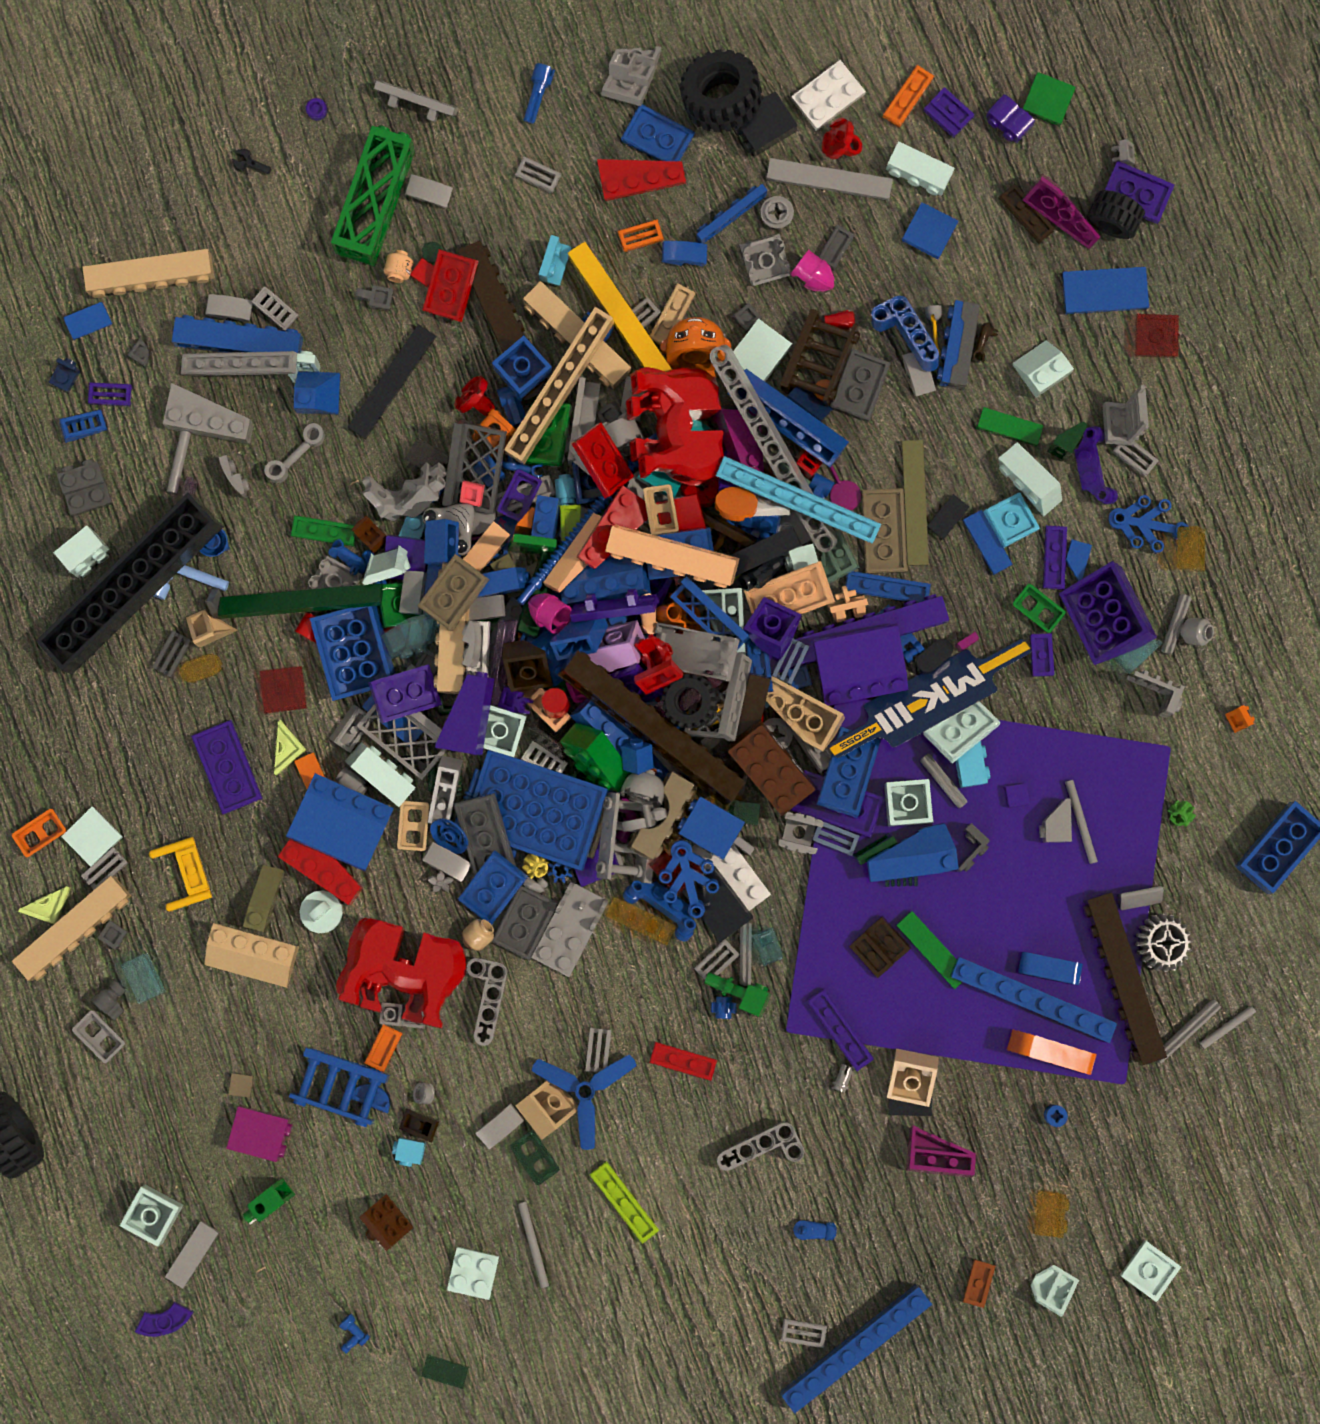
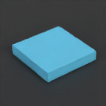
[983,492,1040,548]

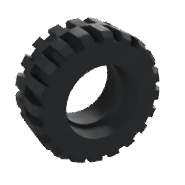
[680,49,762,132]
[0,1092,44,1179]

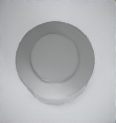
[335,767,368,794]

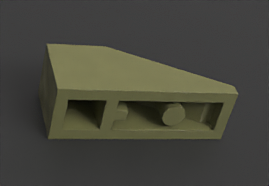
[243,865,284,932]

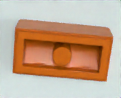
[513,507,535,536]

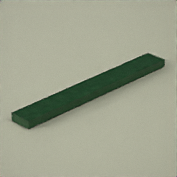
[218,583,384,619]

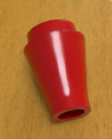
[824,309,855,330]

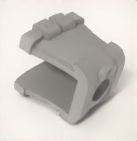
[778,812,823,854]

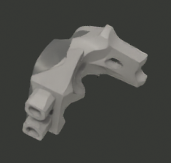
[362,462,447,521]

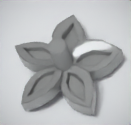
[428,871,454,892]

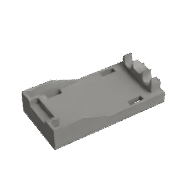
[655,623,740,682]

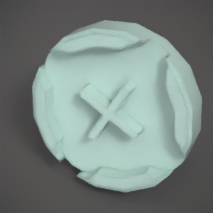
[300,890,343,933]

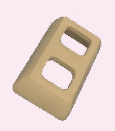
[643,484,679,535]
[397,801,429,851]

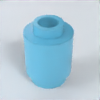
[555,474,576,506]

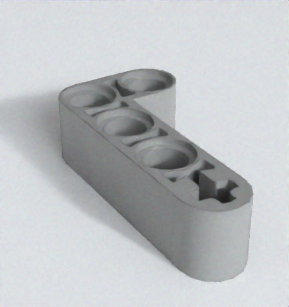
[467,958,508,1046]
[716,1121,804,1171]

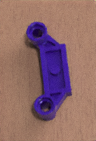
[1074,426,1118,505]

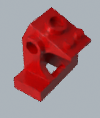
[634,634,683,694]

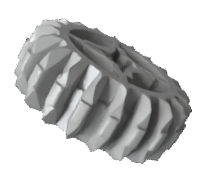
[1135,914,1193,972]

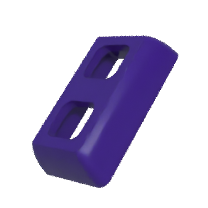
[497,469,542,522]

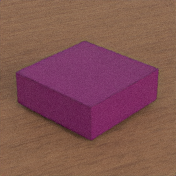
[955,632,979,652]

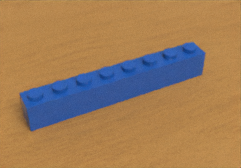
[780,1284,932,1413]

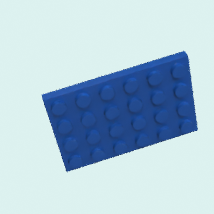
[473,750,609,871]

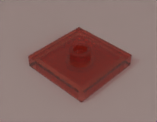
[1135,314,1179,358]
[259,666,307,714]

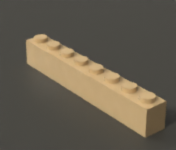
[504,307,614,465]

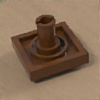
[359,1194,414,1251]

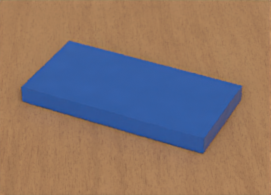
[1062,267,1149,314]
[816,727,881,818]

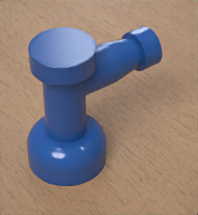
[338,1313,370,1353]

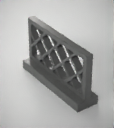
[442,420,507,515]

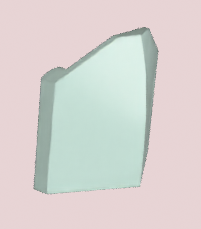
[1030,1265,1079,1317]

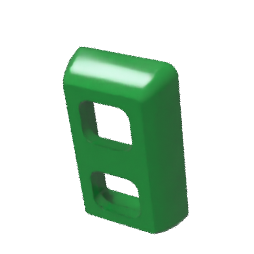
[1013,584,1066,633]

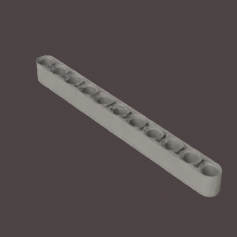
[710,345,838,552]

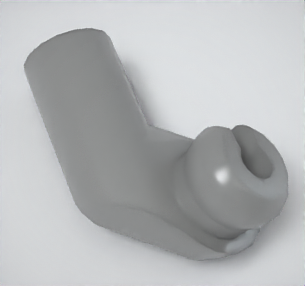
[522,871,548,893]

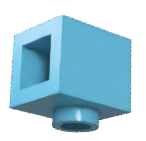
[392,1137,426,1167]

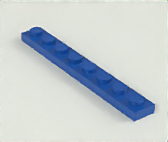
[950,957,1117,1043]

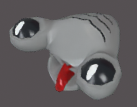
[422,503,475,556]

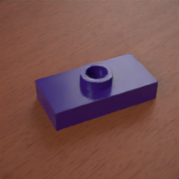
[1029,633,1054,677]

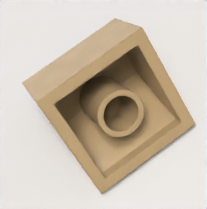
[887,1048,939,1107]
[515,1080,578,1140]

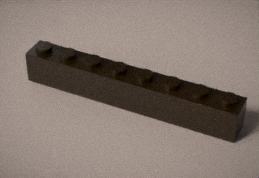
[457,240,548,405]
[1083,892,1167,1066]

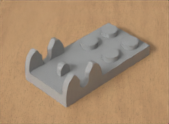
[531,882,609,977]

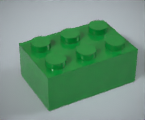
[560,723,631,793]

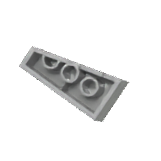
[163,383,254,445]

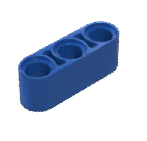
[1018,952,1083,985]

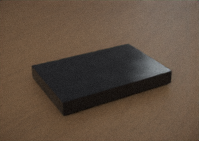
[682,866,754,942]

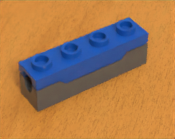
[937,300,980,390]

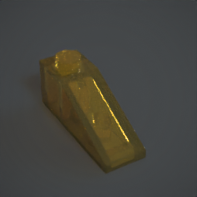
[605,897,676,946]

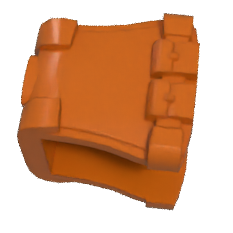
[472,409,517,460]

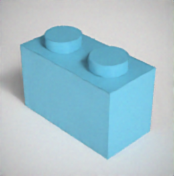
[955,741,990,788]

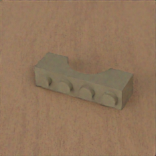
[627,772,694,860]

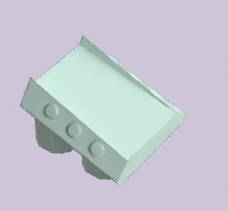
[362,546,411,585]

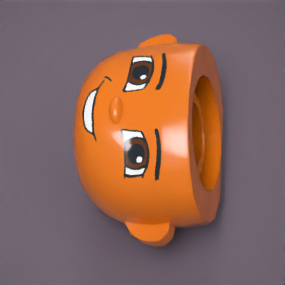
[660,317,731,371]

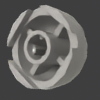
[620,770,664,807]

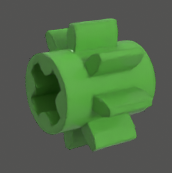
[1168,800,1196,827]

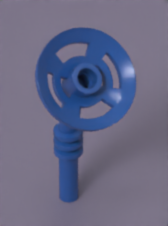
[430,768,481,854]

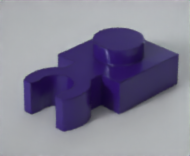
[498,686,533,714]

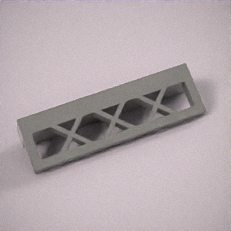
[568,377,601,465]

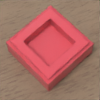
[459,481,485,507]

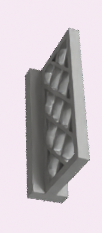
[684,653,752,741]
[357,704,447,780]

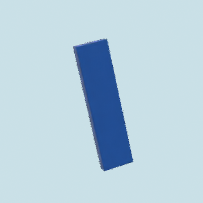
[845,571,931,603]

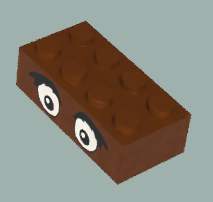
[727,719,815,816]

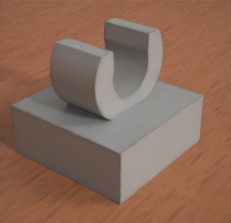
[1111,139,1135,166]

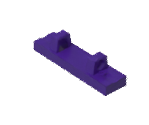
[570,588,658,622]

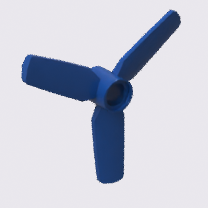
[532,1055,636,1150]

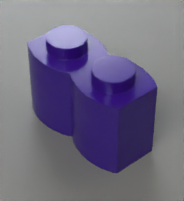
[986,94,1035,143]

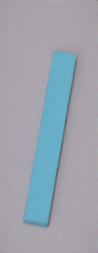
[716,456,881,544]

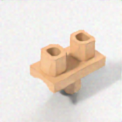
[827,586,868,623]

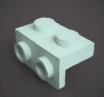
[288,351,320,383]

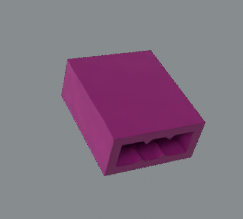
[226,1105,293,1162]

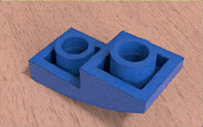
[662,241,707,267]

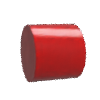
[294,612,317,644]
[542,688,570,719]

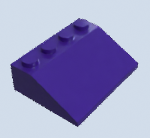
[1059,561,1157,665]
[814,623,909,706]

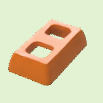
[12,809,66,857]

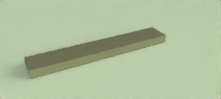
[901,440,929,566]

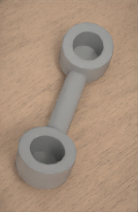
[264,423,325,483]

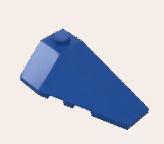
[867,823,959,882]

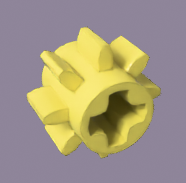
[522,854,550,879]

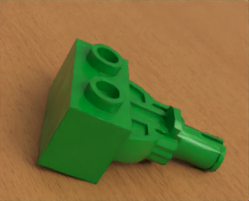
[704,972,772,1018]

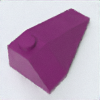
[1023,173,1100,249]

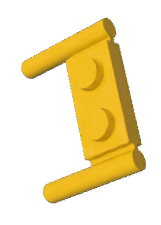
[149,837,212,912]

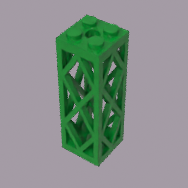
[331,125,415,267]

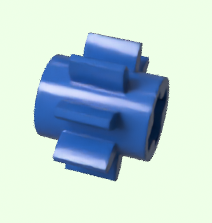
[548,862,573,884]
[711,997,737,1019]

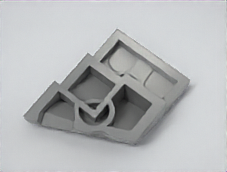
[602,46,661,106]

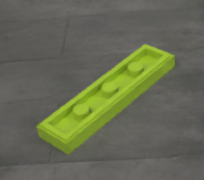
[589,1161,659,1244]

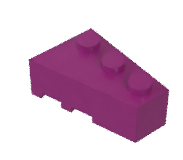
[713,409,764,472]
[906,1125,976,1178]

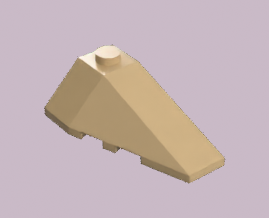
[766,676,845,752]

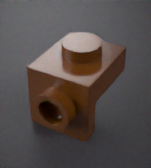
[352,516,386,553]

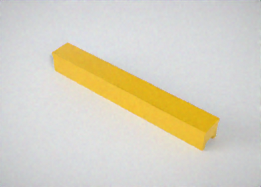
[568,242,672,372]

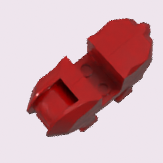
[626,367,724,486]
[336,917,467,1029]

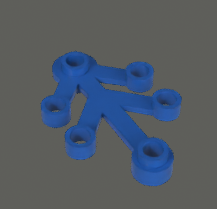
[1108,495,1190,554]
[659,840,719,918]

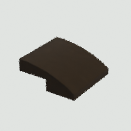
[849,916,911,978]

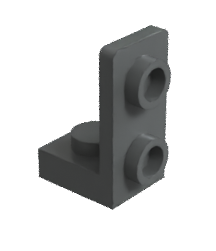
[957,823,990,872]

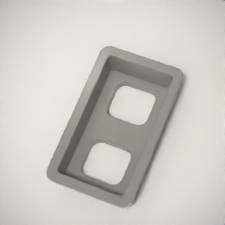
[72,1010,125,1063]

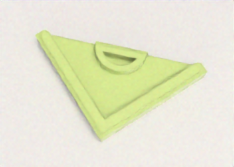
[274,720,306,776]
[18,886,71,924]

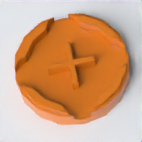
[715,487,758,521]

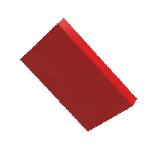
[422,249,478,322]
[572,422,634,498]

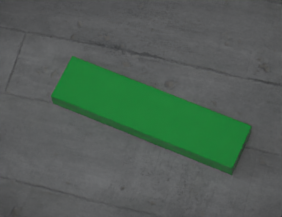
[896,911,962,989]

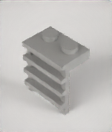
[1102,385,1149,446]
[1126,670,1185,718]

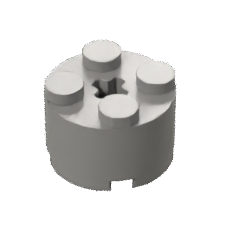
[603,413,645,458]

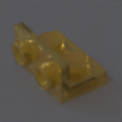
[1177,526,1205,572]
[1034,1191,1069,1238]

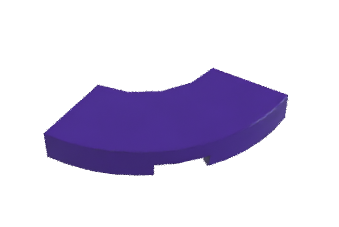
[135,1302,195,1337]

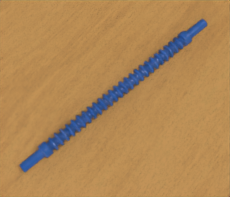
[517,457,639,605]

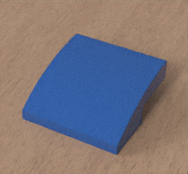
[901,202,958,259]

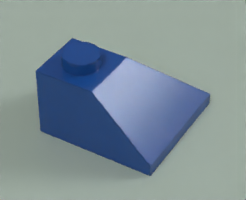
[294,372,340,415]

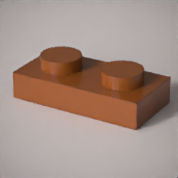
[962,1259,995,1308]

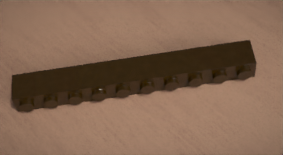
[557,650,745,805]

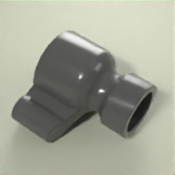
[91,979,127,1021]

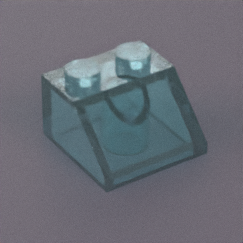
[381,614,437,659]

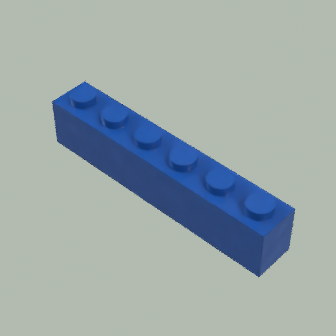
[172,315,303,354]
[727,369,849,467]

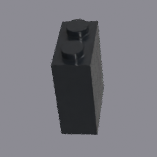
[732,91,797,157]

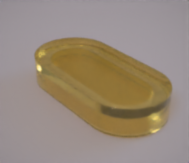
[180,654,223,683]

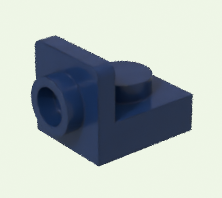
[49,358,81,393]

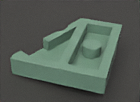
[821,530,860,584]

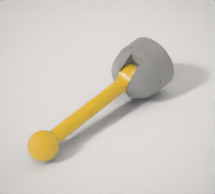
[925,305,942,356]

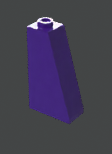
[435,671,495,755]

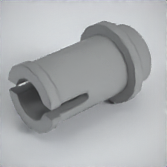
[832,1064,854,1093]

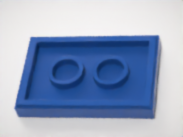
[621,104,695,161]
[457,850,529,925]

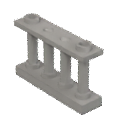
[596,792,660,883]

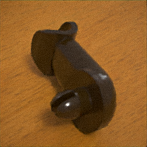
[971,322,999,363]

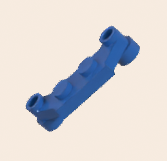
[623,880,696,942]

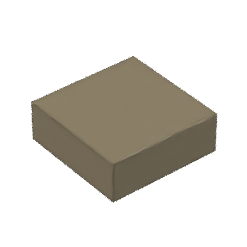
[228,1073,254,1098]

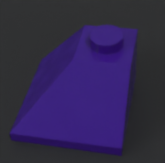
[743,597,802,660]

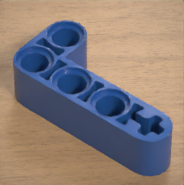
[871,296,939,372]

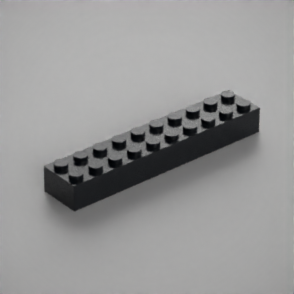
[36,492,224,675]

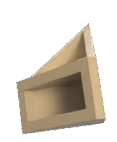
[186,609,238,648]

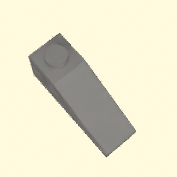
[427,756,463,824]

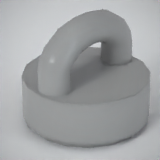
[413,1082,435,1104]

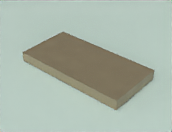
[861,488,908,574]

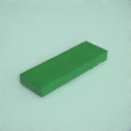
[977,407,1044,447]
[291,515,356,547]

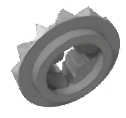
[760,196,794,230]
[764,718,793,749]

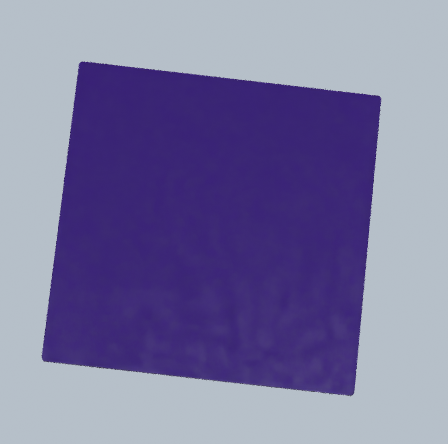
[786,699,1171,1084]

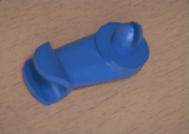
[502,455,543,478]
[328,539,366,575]
[793,1220,837,1241]

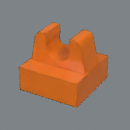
[1225,705,1255,733]

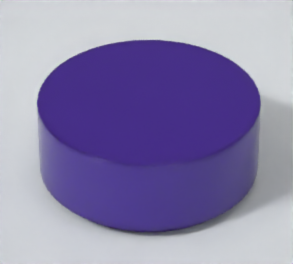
[306,98,327,121]

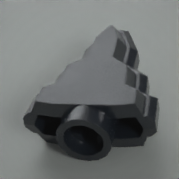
[738,555,786,591]

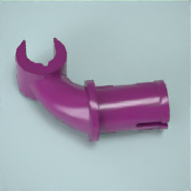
[616,796,637,843]

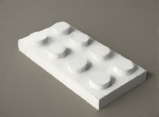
[692,844,771,911]

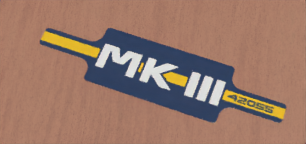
[828,639,1032,758]

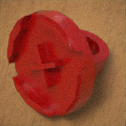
[822,117,862,160]
[454,376,495,416]

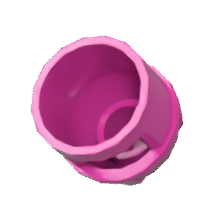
[790,249,834,292]
[528,593,572,634]

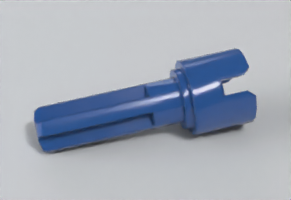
[524,63,555,124]

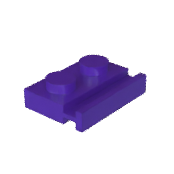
[923,87,975,138]

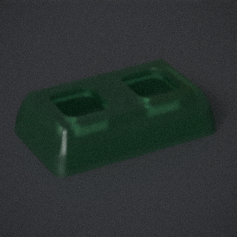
[510,1130,560,1186]

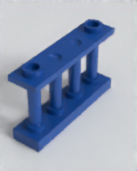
[289,1047,390,1127]

